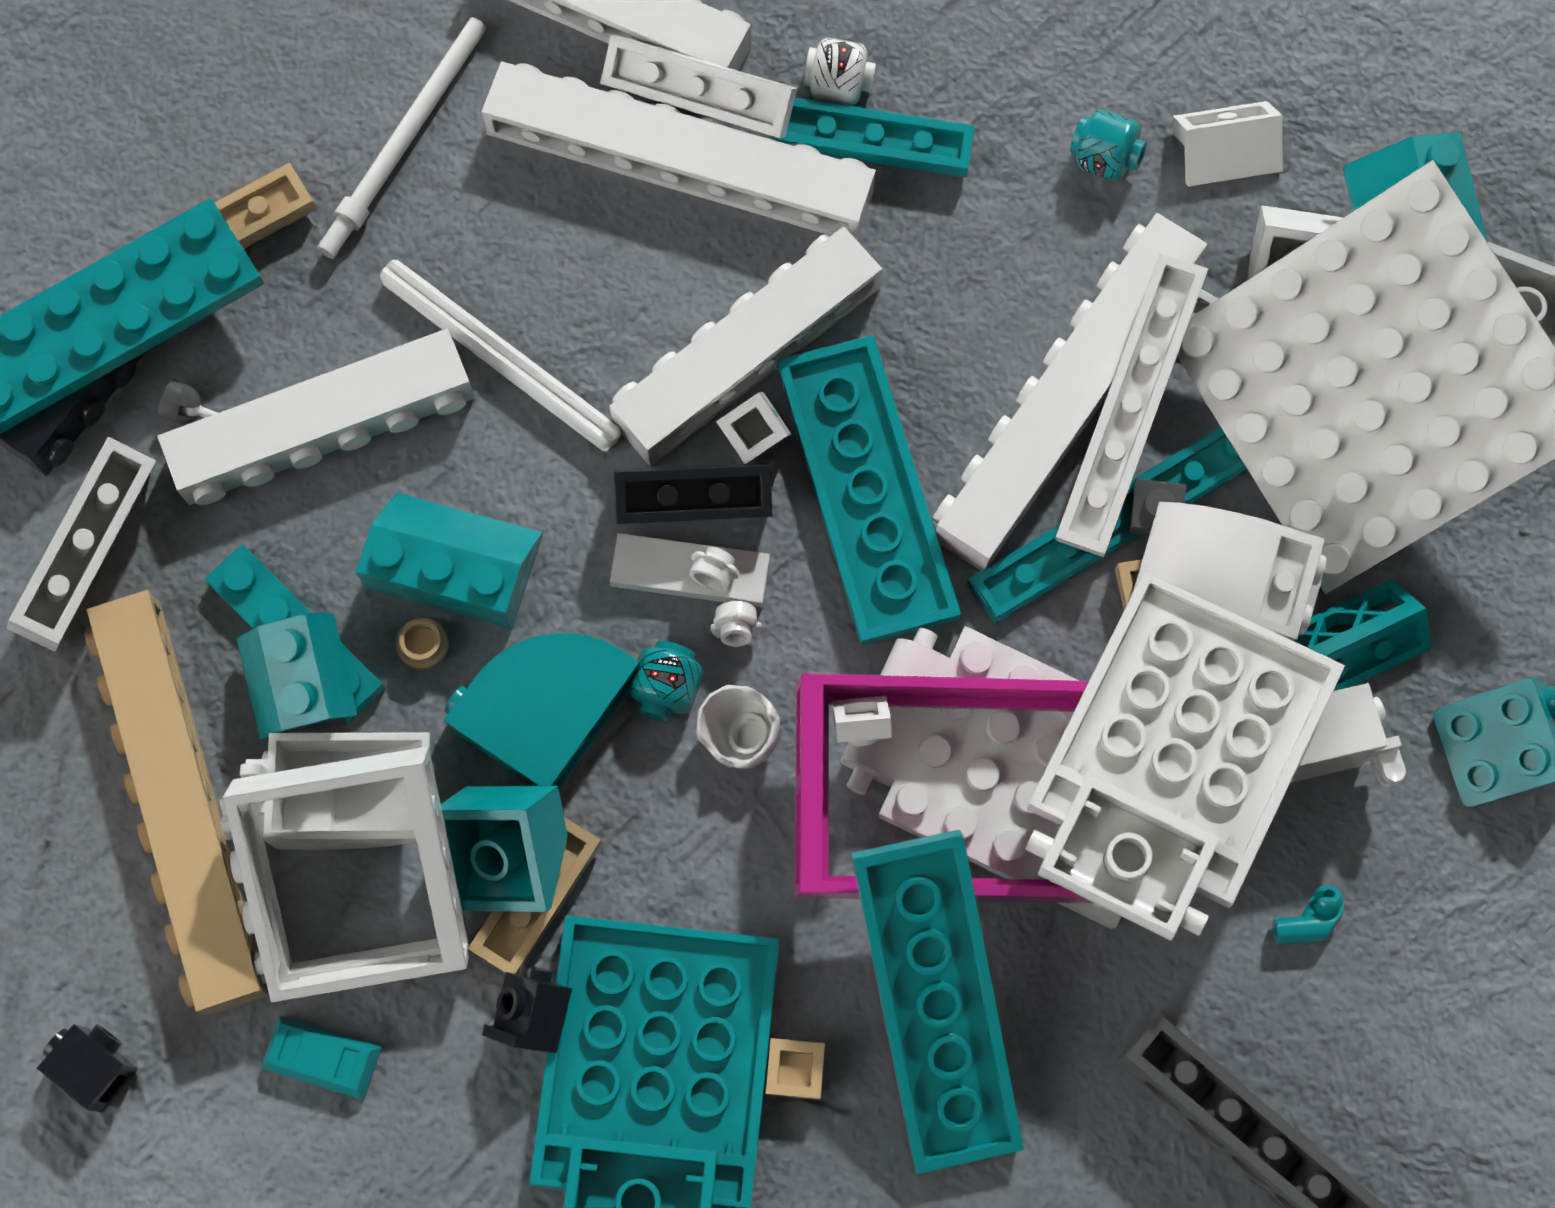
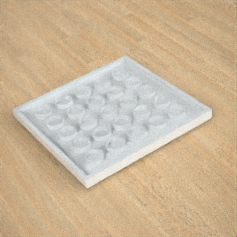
[1177,160,1555,594]

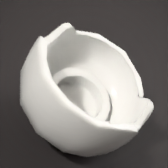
[696,685,780,769]

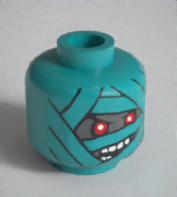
[1070,109,1147,181]
[628,640,703,722]

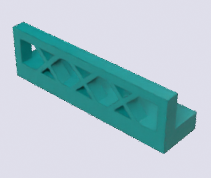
[1294,579,1432,691]

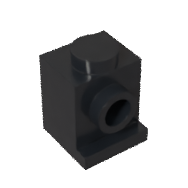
[482,965,572,1053]

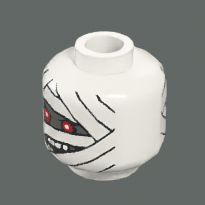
[803,38,876,106]

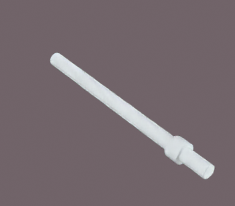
[317,17,487,259]

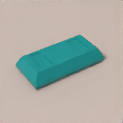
[261,1016,382,1100]

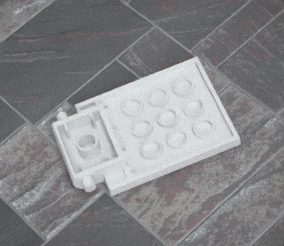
[1025,572,1345,941]
[840,626,1121,929]

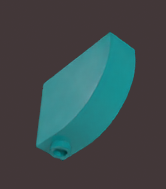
[443,633,640,791]

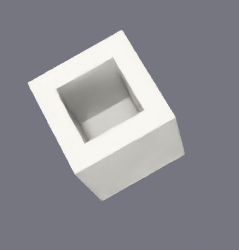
[716,392,791,464]

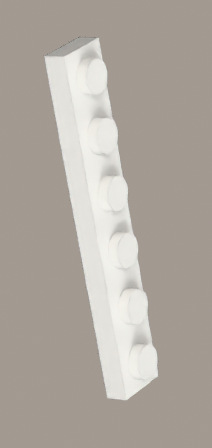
[1055,252,1208,558]

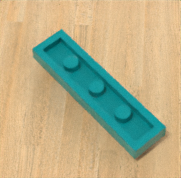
[775,97,975,178]
[204,544,386,724]

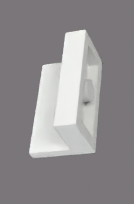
[1173,101,1283,187]

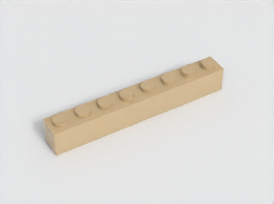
[84,590,269,1017]

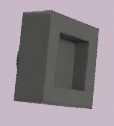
[1128,478,1187,536]

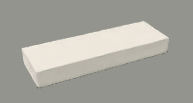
[610,533,770,608]

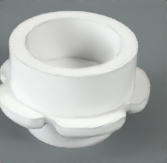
[689,547,739,592]
[710,601,762,647]

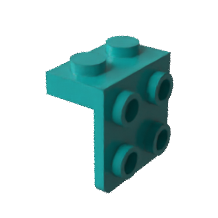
[1433,676,1555,807]

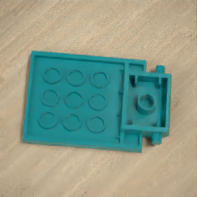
[529,915,780,1208]

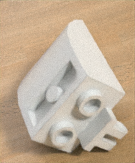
[1132,502,1327,641]
[1290,683,1406,788]
[240,732,430,850]

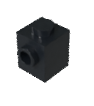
[36,1024,138,1113]

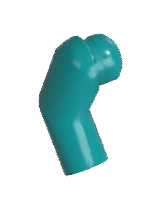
[1272,885,1345,945]

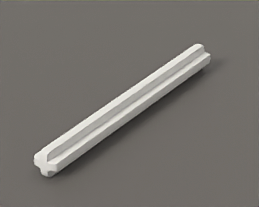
[379,260,621,452]

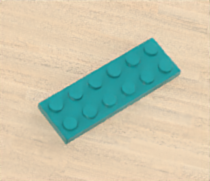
[0,198,264,434]
[777,335,961,646]
[850,829,1024,1174]

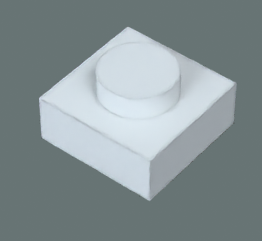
[832,696,892,746]

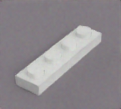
[600,35,797,138]

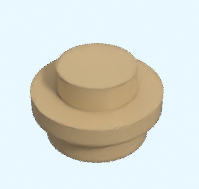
[396,618,449,670]

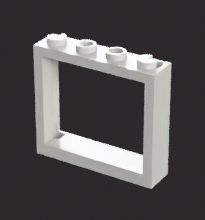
[219,746,470,1003]

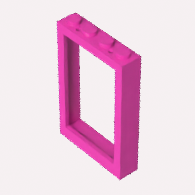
[795,673,1093,903]

